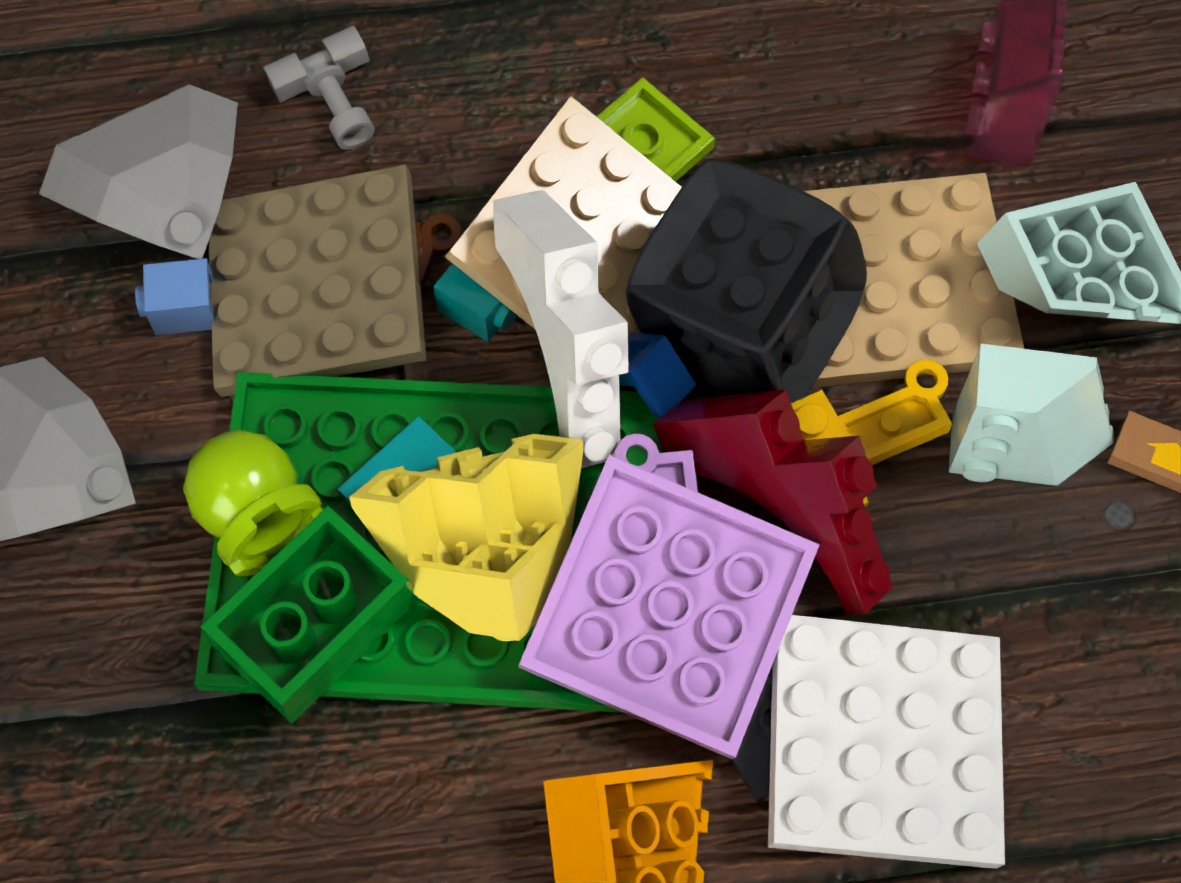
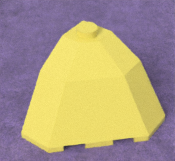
[349,434,584,641]

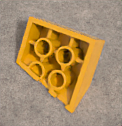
[543,760,713,883]

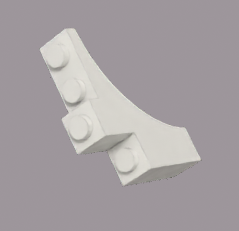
[492,189,628,468]

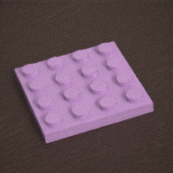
[518,455,819,759]

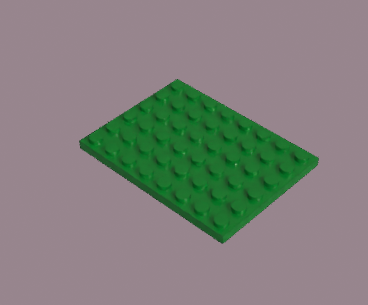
[194,372,663,712]

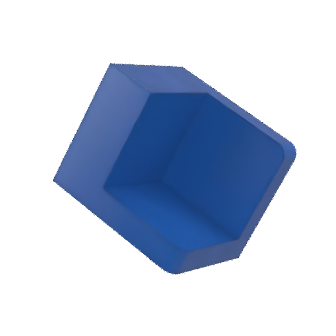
[619,333,696,418]

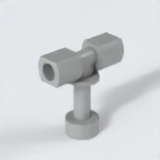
[263,25,375,150]

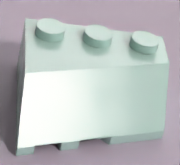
[977,182,1181,324]
[949,344,1114,486]

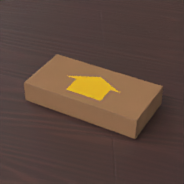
[1107,411,1181,493]

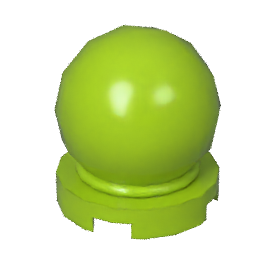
[183,430,323,576]

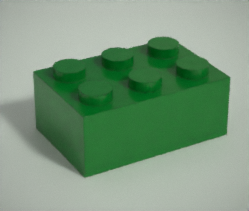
[200,506,416,724]

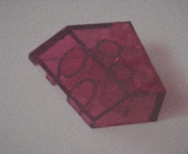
[964,0,1068,166]

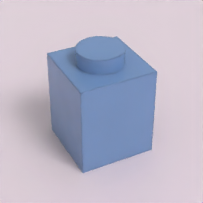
[135,258,215,336]

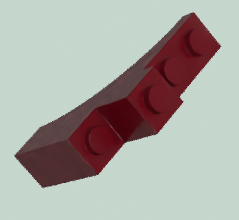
[652,389,893,615]

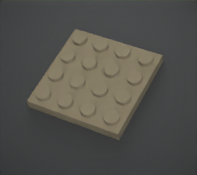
[209,164,426,397]

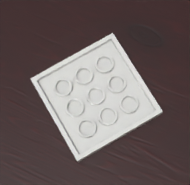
[768,615,1005,869]

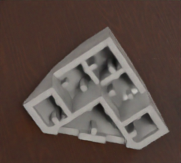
[39,84,238,259]
[0,357,136,541]

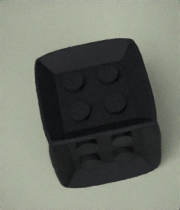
[626,158,867,403]

